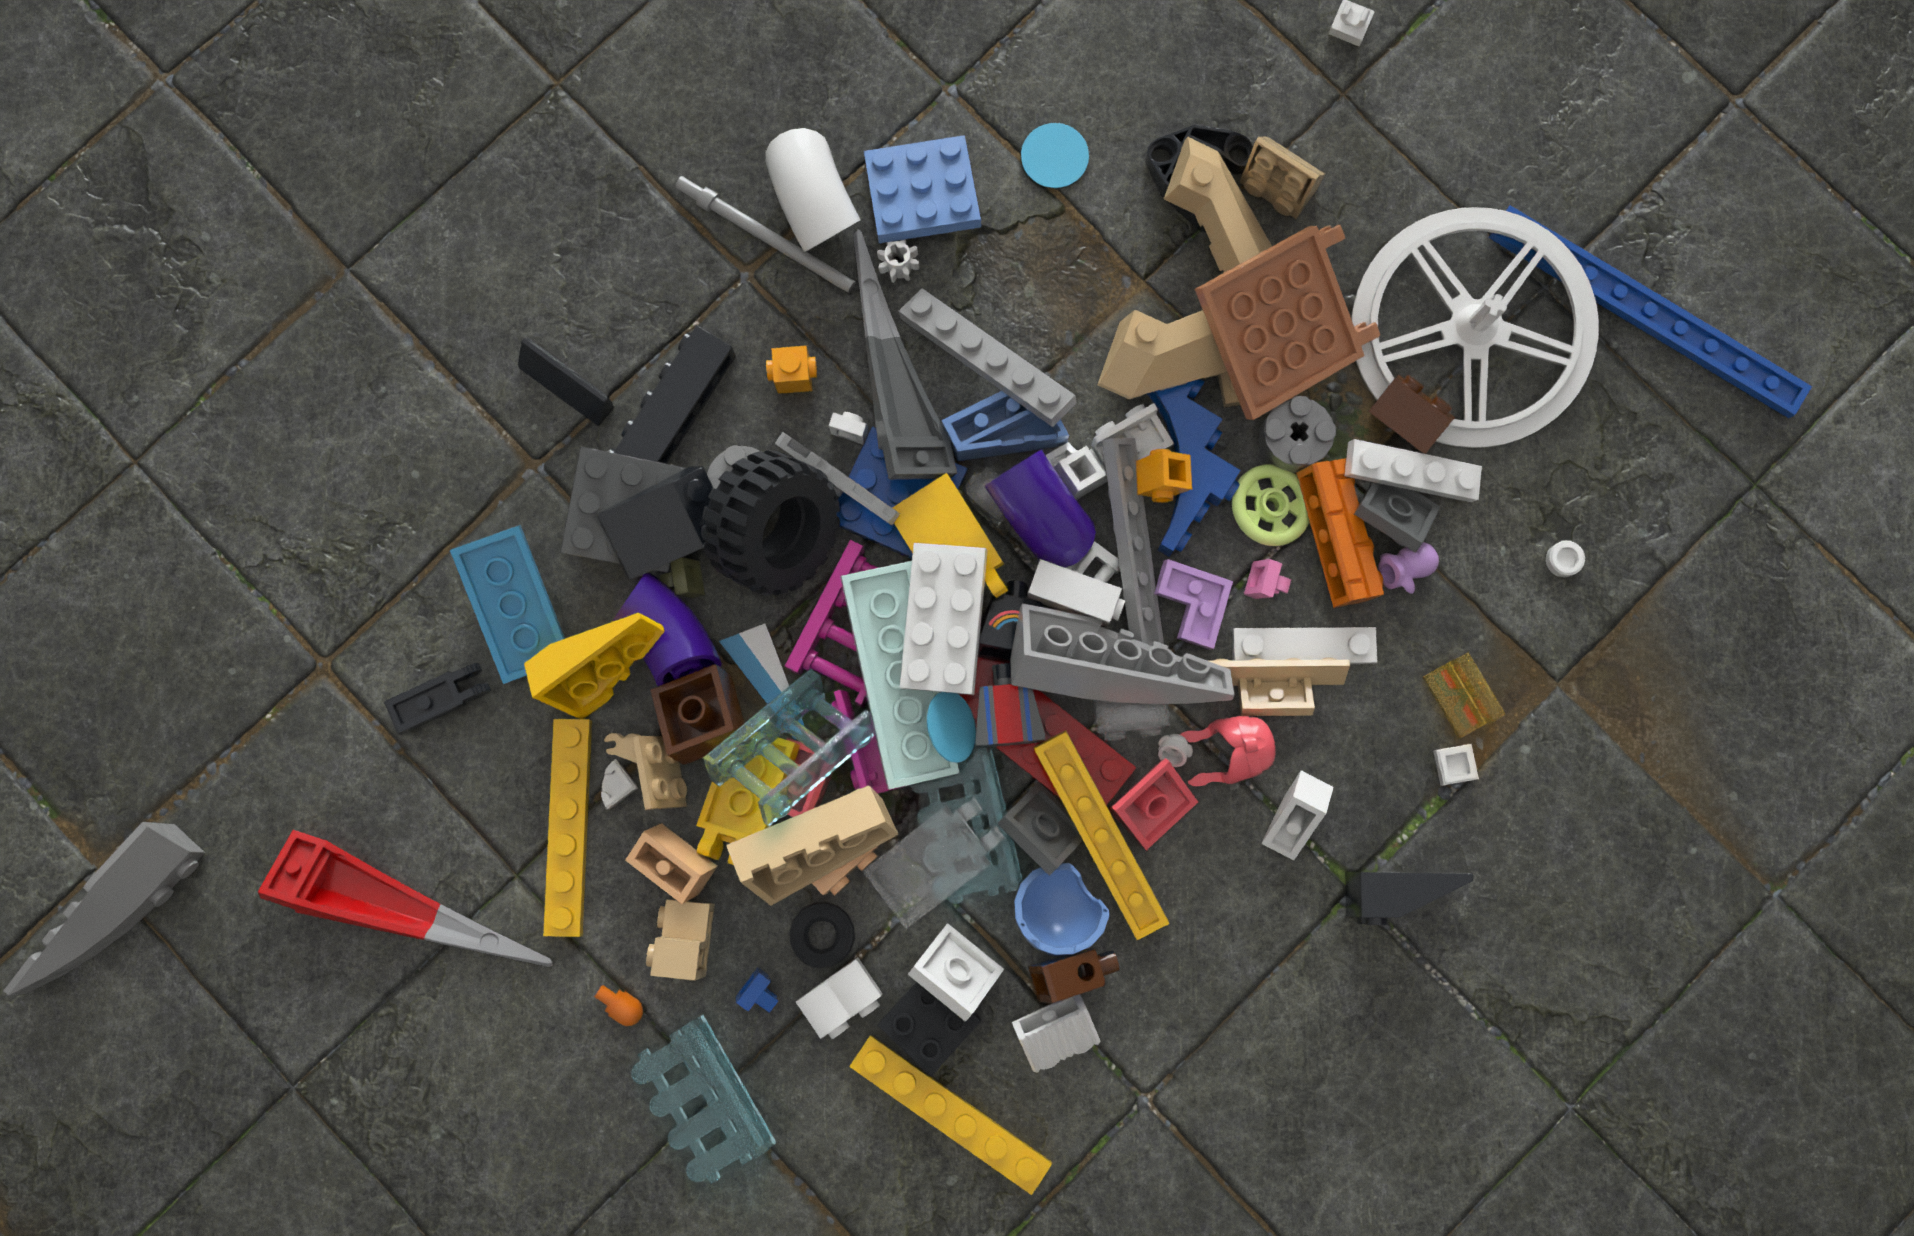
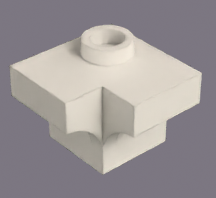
[1046,442,1108,500]

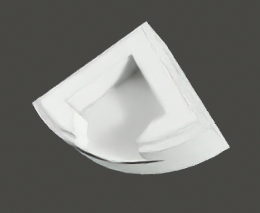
[601,759,638,810]

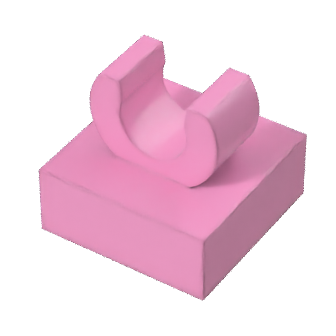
[1244,559,1291,599]

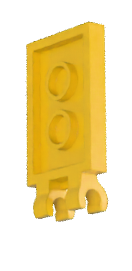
[892,473,1008,598]
[696,728,800,865]

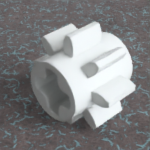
[877,239,920,283]

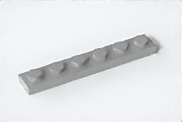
[898,289,1077,427]
[1102,438,1164,646]

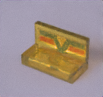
[1423,652,1506,739]

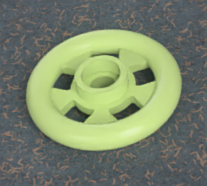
[1232,464,1310,546]

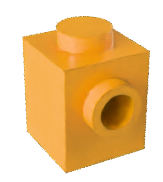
[766,346,817,394]
[1136,449,1192,503]

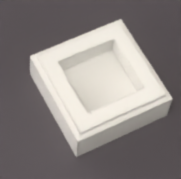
[1433,744,1479,786]

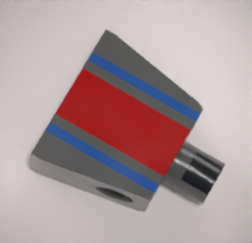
[975,663,1045,748]

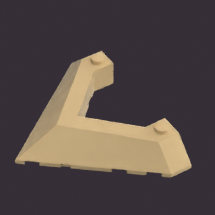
[1097,137,1272,399]

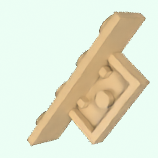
[1210,658,1350,716]

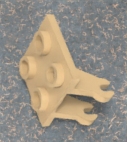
[604,733,687,810]

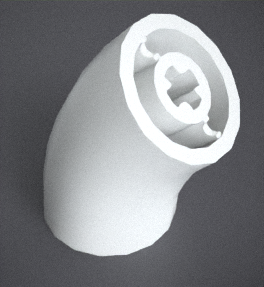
[766,128,861,252]

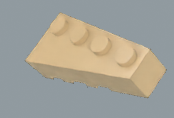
[726,785,898,906]

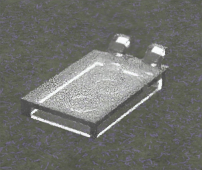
[863,798,1005,929]

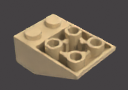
[1240,137,1325,219]

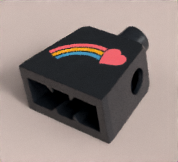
[978,580,1044,663]

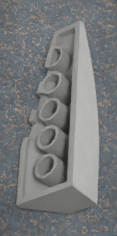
[1010,603,1235,704]
[3,822,205,996]

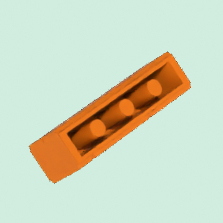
[1296,458,1384,608]

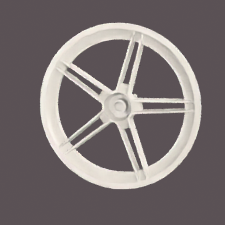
[1351,207,1599,448]

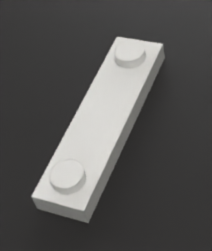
[1232,627,1377,664]

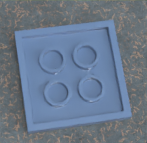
[864,135,981,243]

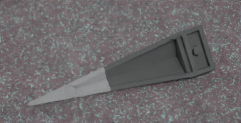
[854,229,957,480]

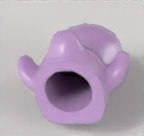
[1378,542,1439,594]

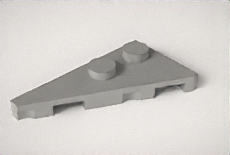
[775,432,900,525]

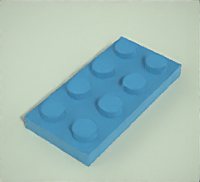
[450,525,565,684]

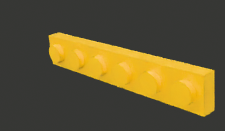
[543,719,592,937]
[1034,730,1169,940]
[849,1035,1052,1195]

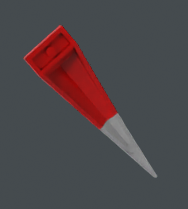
[258,830,553,967]

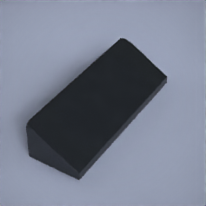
[518,338,614,425]

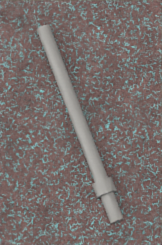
[675,176,856,293]

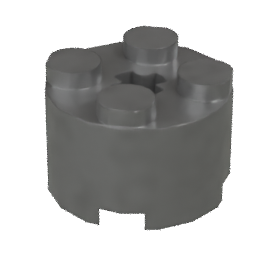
[1258,396,1336,474]

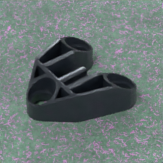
[1146,124,1253,232]

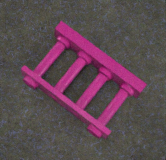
[785,540,878,708]

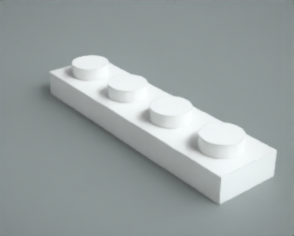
[1344,439,1482,502]

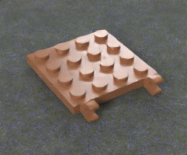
[1195,225,1380,420]

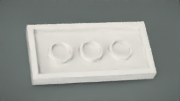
[900,543,988,695]

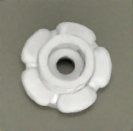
[1158,734,1193,767]

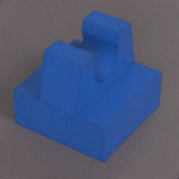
[735,967,779,1013]

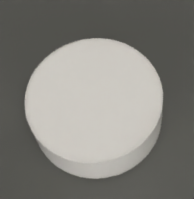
[1546,541,1585,577]

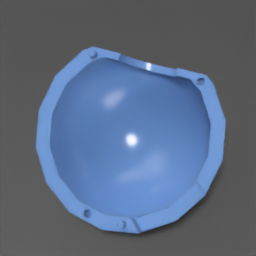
[1014,863,1109,956]

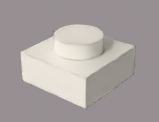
[829,412,868,445]

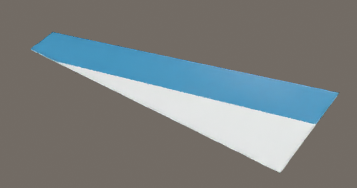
[719,624,808,740]

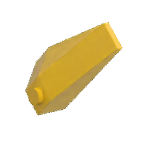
[524,613,665,719]

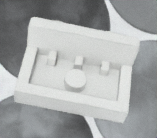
[1091,403,1174,468]

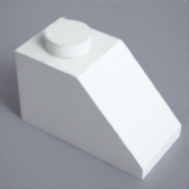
[1262,771,1333,860]

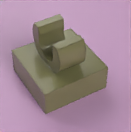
[659,557,705,598]

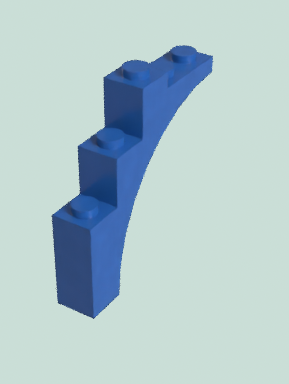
[1147,379,1241,557]

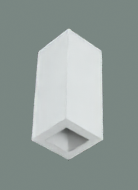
[1027,559,1125,627]

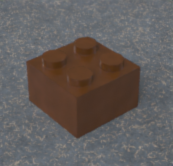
[650,664,749,765]

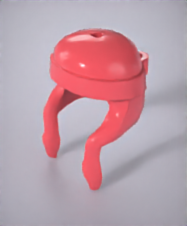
[1180,716,1276,786]

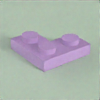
[1154,559,1233,650]

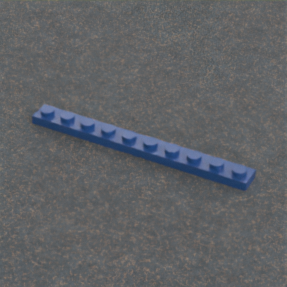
[1488,205,1812,418]

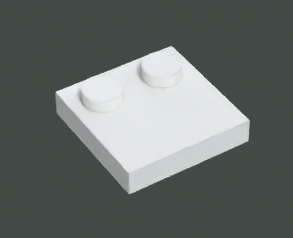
[908,923,1004,1022]

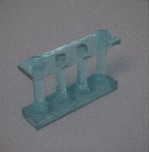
[703,669,875,827]

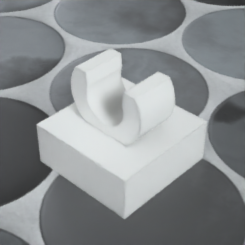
[1328,0,1375,46]

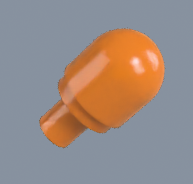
[594,985,643,1026]

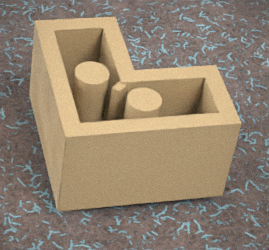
[646,899,715,980]

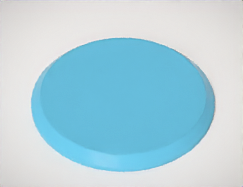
[1021,123,1089,188]
[927,692,976,763]

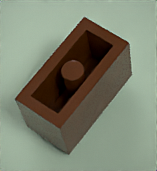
[1368,375,1455,454]

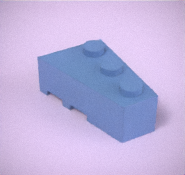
[942,391,1069,461]

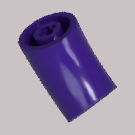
[984,449,1096,568]
[612,572,722,686]

